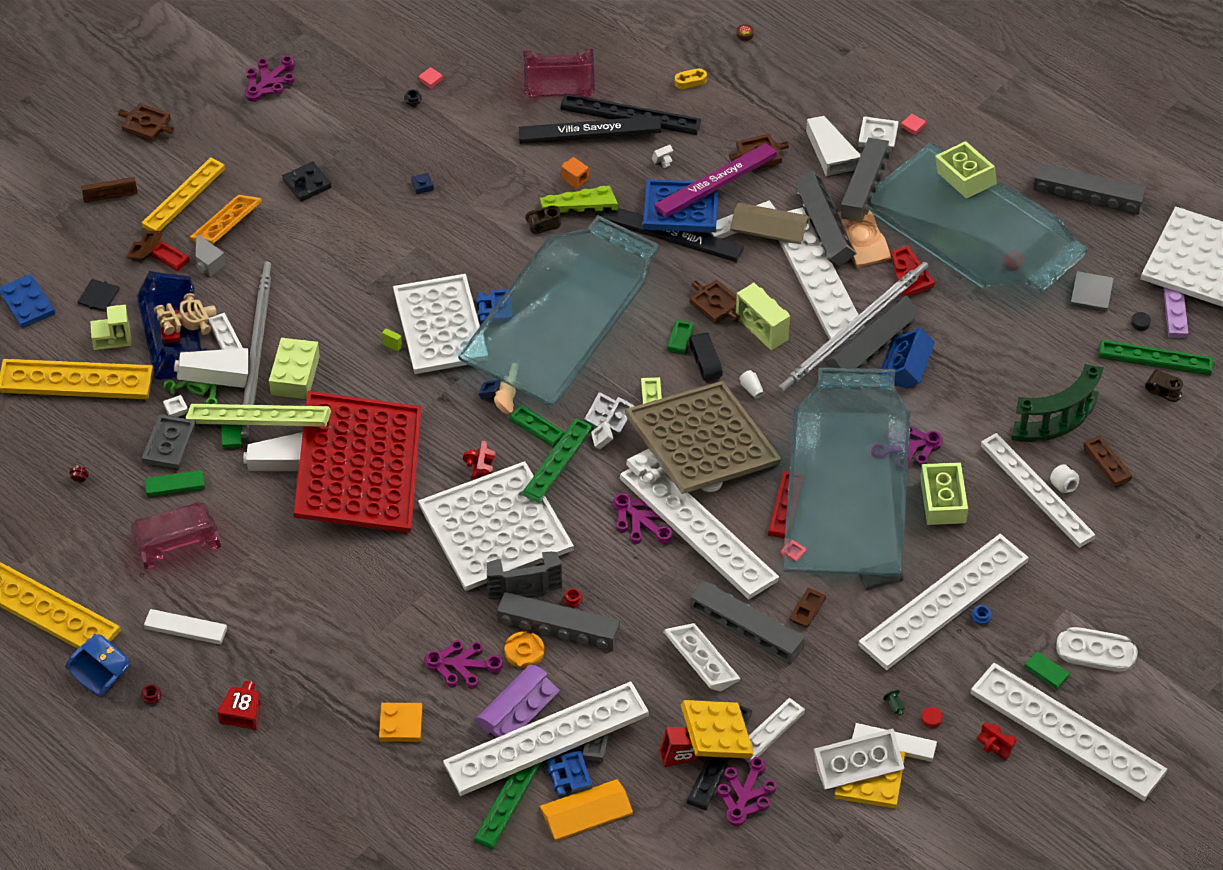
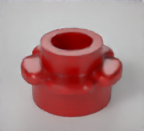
[563,588,583,607]

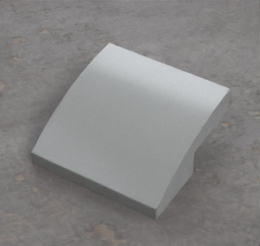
[1071,271,1114,311]
[583,392,634,435]

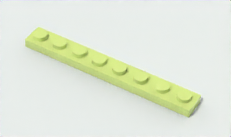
[185,404,331,427]

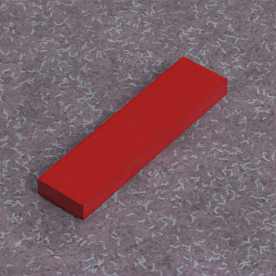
[768,471,803,539]

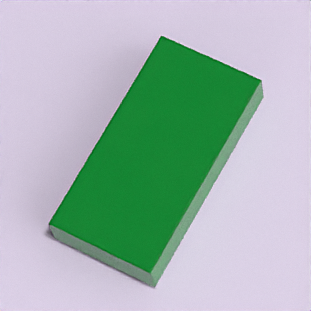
[667,320,694,355]
[222,424,242,449]
[1024,651,1070,690]

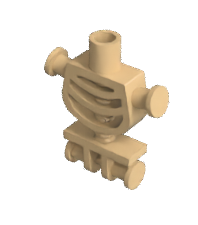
[154,293,216,335]

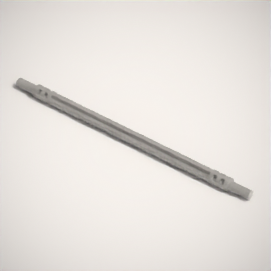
[241,261,271,438]
[777,262,929,393]

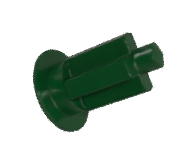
[883,690,905,716]

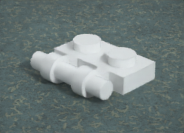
[626,449,667,483]

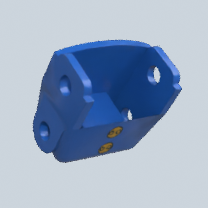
[65,634,131,698]

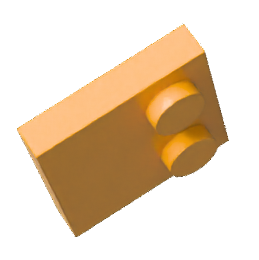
[379,703,423,742]

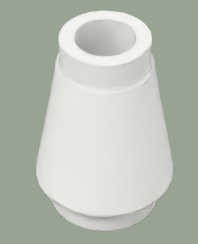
[739,370,764,399]

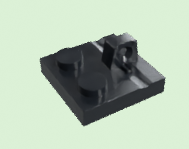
[282,161,332,202]

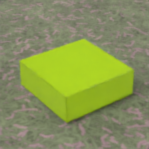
[382,328,402,352]

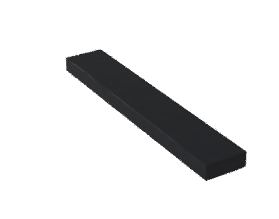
[687,705,752,810]

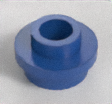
[972,605,992,625]

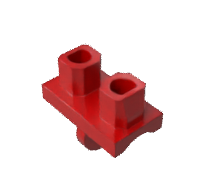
[462,441,496,480]
[977,722,1017,760]

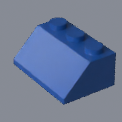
[878,328,935,388]

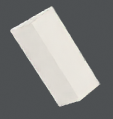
[664,623,741,692]
[814,729,904,789]

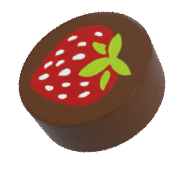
[736,24,754,41]

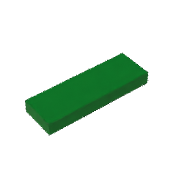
[509,405,565,448]
[145,470,205,497]

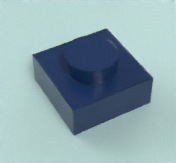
[411,173,434,194]
[478,379,501,400]

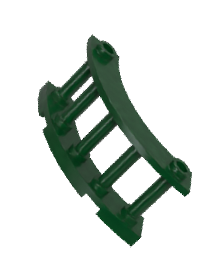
[1011,364,1104,442]

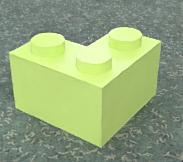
[90,305,131,350]

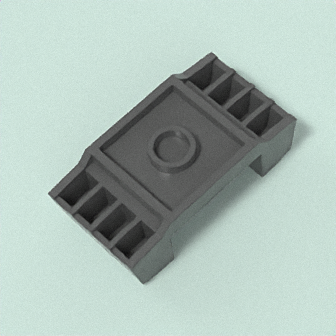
[487,551,562,599]

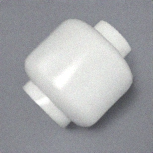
[1050,464,1079,493]

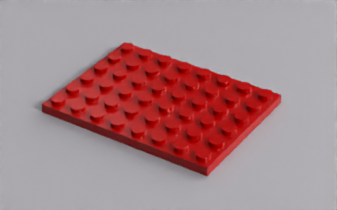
[293,391,421,533]

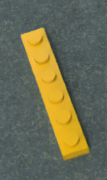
[141,157,225,232]

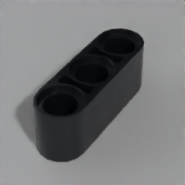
[689,332,723,380]

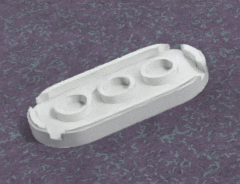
[1056,627,1138,672]

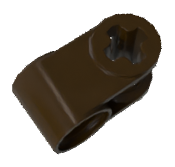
[525,205,561,234]
[1145,369,1183,402]

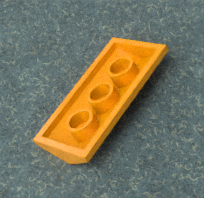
[190,195,262,244]
[540,779,633,841]

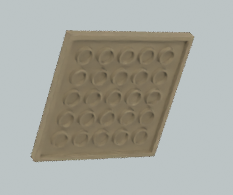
[625,381,781,494]

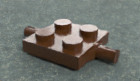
[118,103,174,142]
[729,134,789,170]
[689,279,740,324]

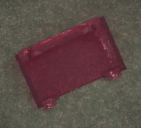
[523,49,595,98]
[131,502,221,569]

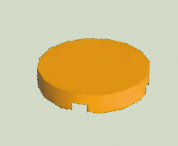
[504,631,544,668]

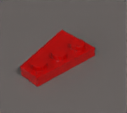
[891,245,935,297]

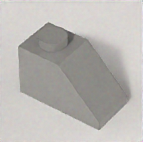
[196,235,226,277]

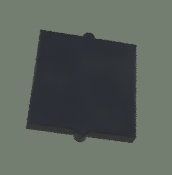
[78,279,119,312]

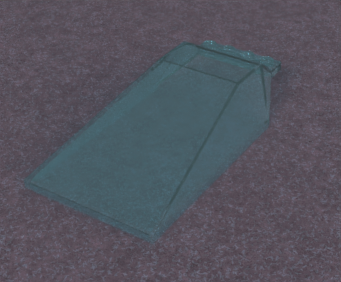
[869,143,1088,293]
[458,215,660,407]
[783,367,911,576]

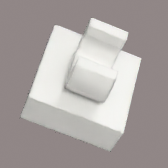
[651,145,673,168]

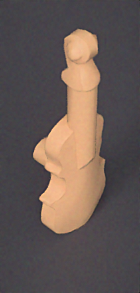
[494,364,518,414]

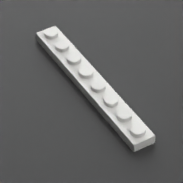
[981,433,1095,548]

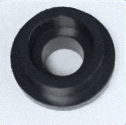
[404,89,422,105]

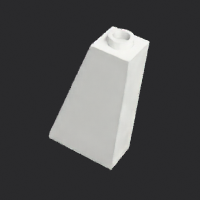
[806,116,861,176]
[174,348,248,388]
[243,432,303,471]

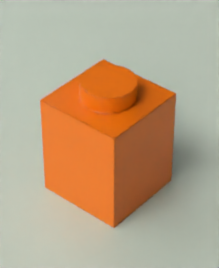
[561,157,589,189]

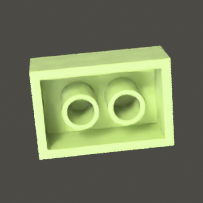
[935,141,997,198]
[736,283,790,351]
[269,338,320,399]
[920,463,968,525]

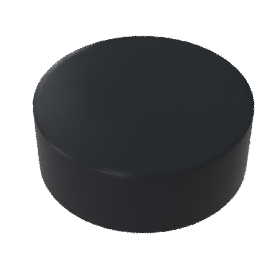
[1131,312,1151,330]

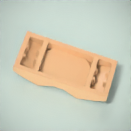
[838,210,891,268]

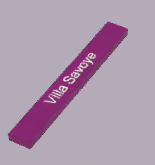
[654,143,777,218]

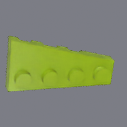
[540,186,618,212]

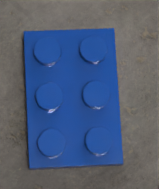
[0,274,55,329]

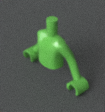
[164,380,217,404]

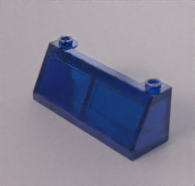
[136,271,208,379]

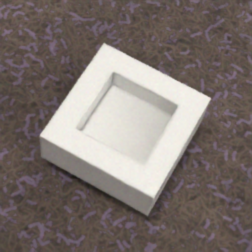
[163,395,188,417]
[591,422,613,449]

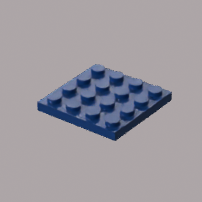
[643,179,718,233]

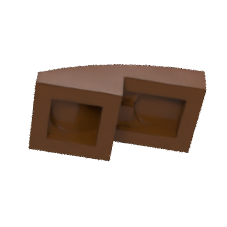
[127,231,163,259]
[789,588,826,628]

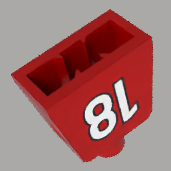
[217,681,261,730]
[659,727,698,767]

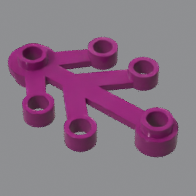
[245,55,295,101]
[871,425,943,471]
[613,493,672,544]
[424,640,503,689]
[718,757,777,826]

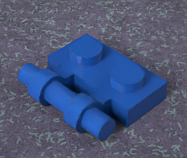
[476,289,512,325]
[547,750,592,798]

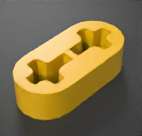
[675,68,707,89]

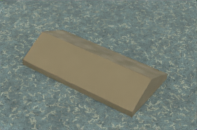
[730,203,809,244]

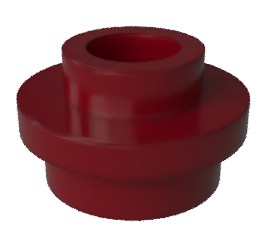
[69,466,89,482]
[141,684,162,704]

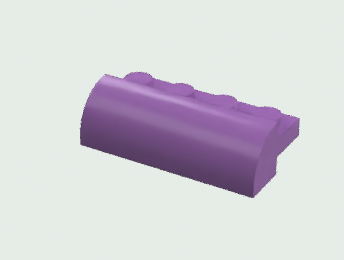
[474,665,560,738]

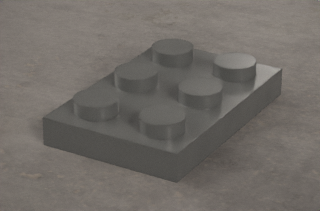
[142,414,196,469]

